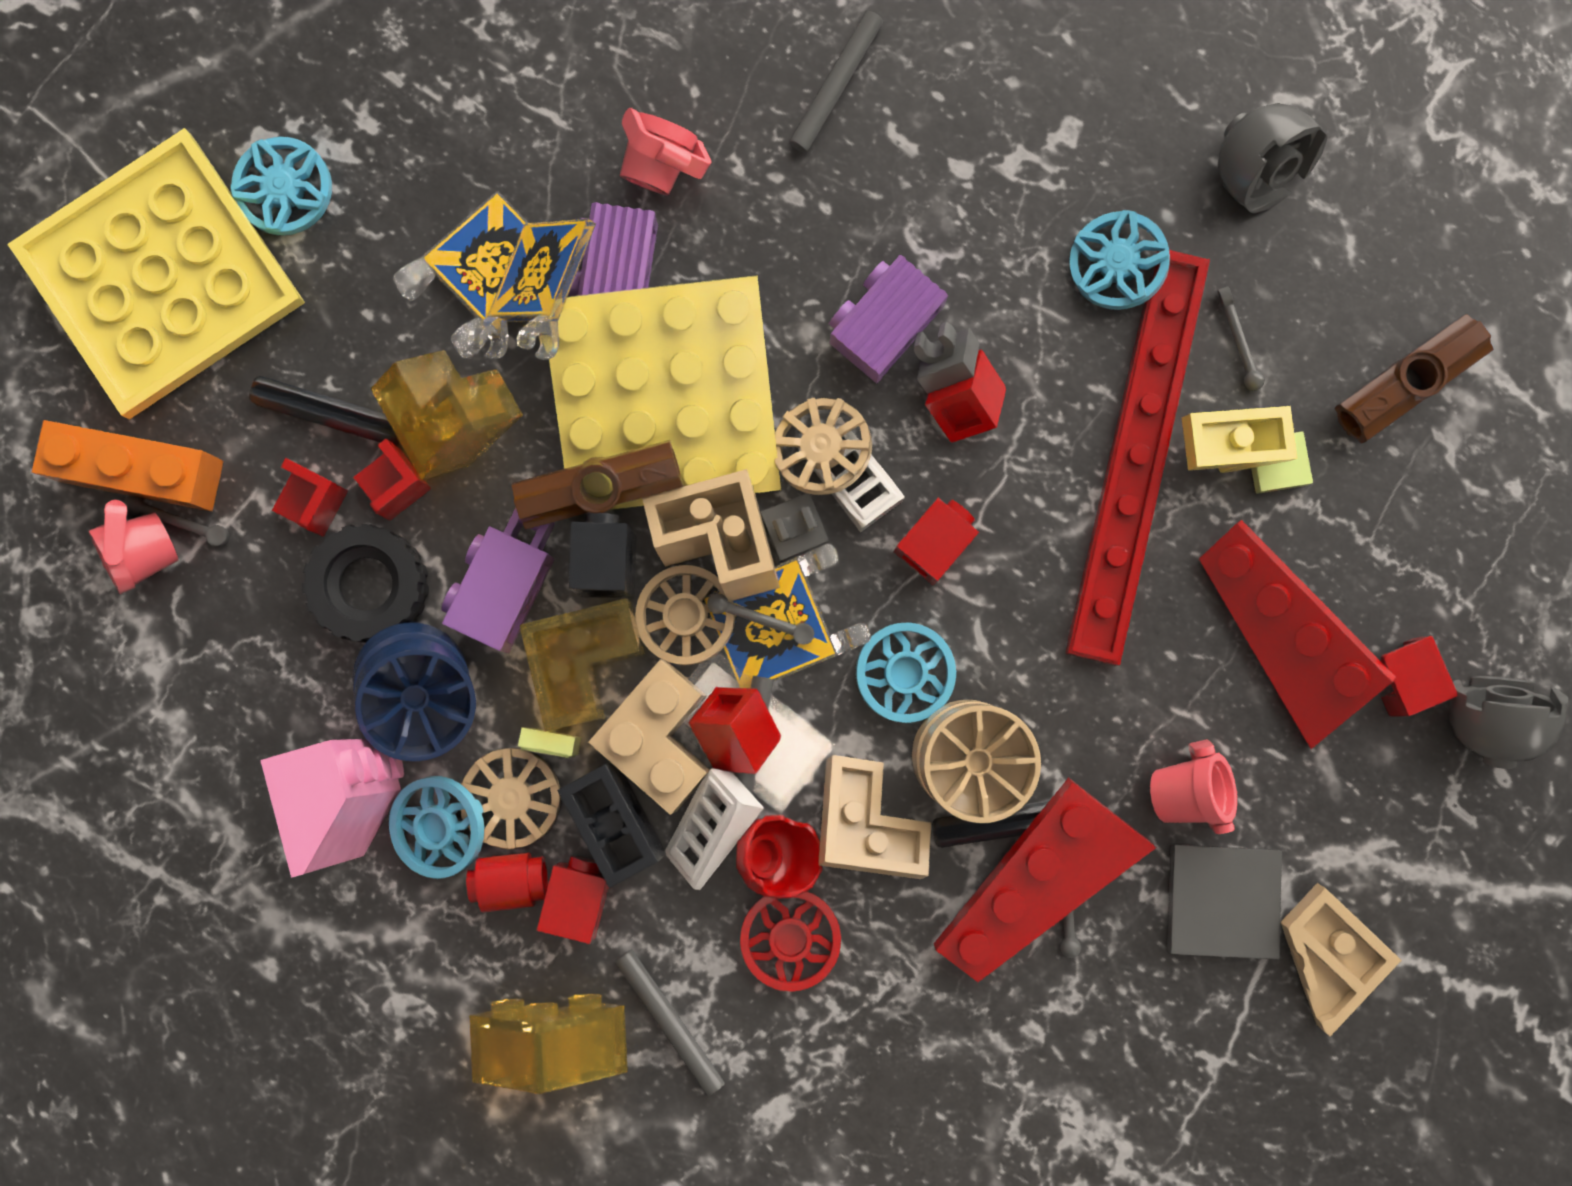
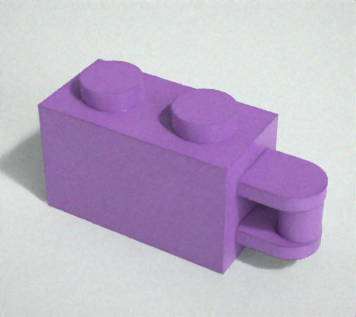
[441,508,555,654]

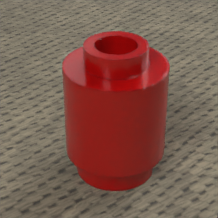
[466,852,549,913]

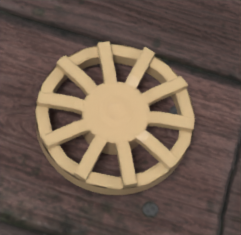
[775,398,872,495]
[635,565,735,665]
[461,748,561,850]

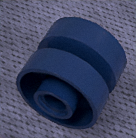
[352,623,476,761]

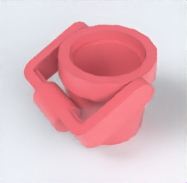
[620,108,712,195]
[88,500,178,594]
[1150,739,1237,834]

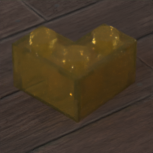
[370,350,523,480]
[519,598,644,732]
[469,994,628,1094]

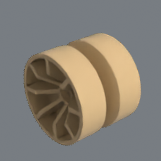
[912,700,1041,823]

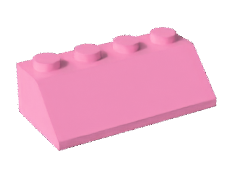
[260,739,404,878]

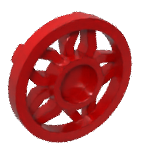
[740,891,841,991]

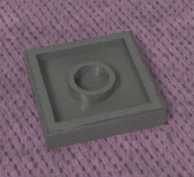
[1167,844,1282,960]

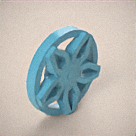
[231,137,332,235]
[1070,210,1170,310]
[856,623,956,723]
[389,776,484,879]

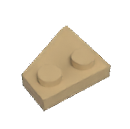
[1280,883,1402,1036]

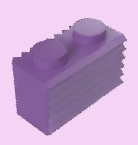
[569,202,658,297]
[829,255,948,384]

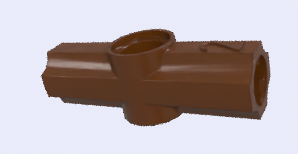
[1335,314,1494,444]
[511,440,683,530]

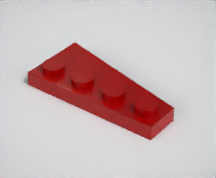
[1199,520,1396,749]
[933,777,1156,982]

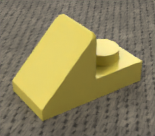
[1182,406,1297,473]

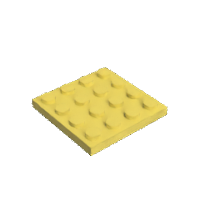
[8,128,305,420]
[543,276,781,510]

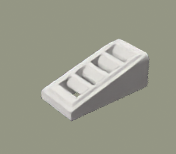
[798,417,905,532]
[665,768,764,890]

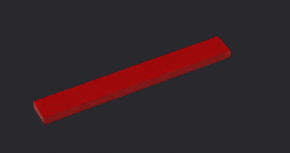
[1065,250,1210,666]

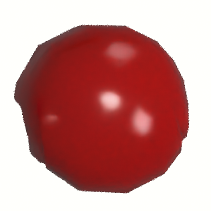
[736,815,823,898]

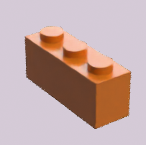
[31,420,224,512]

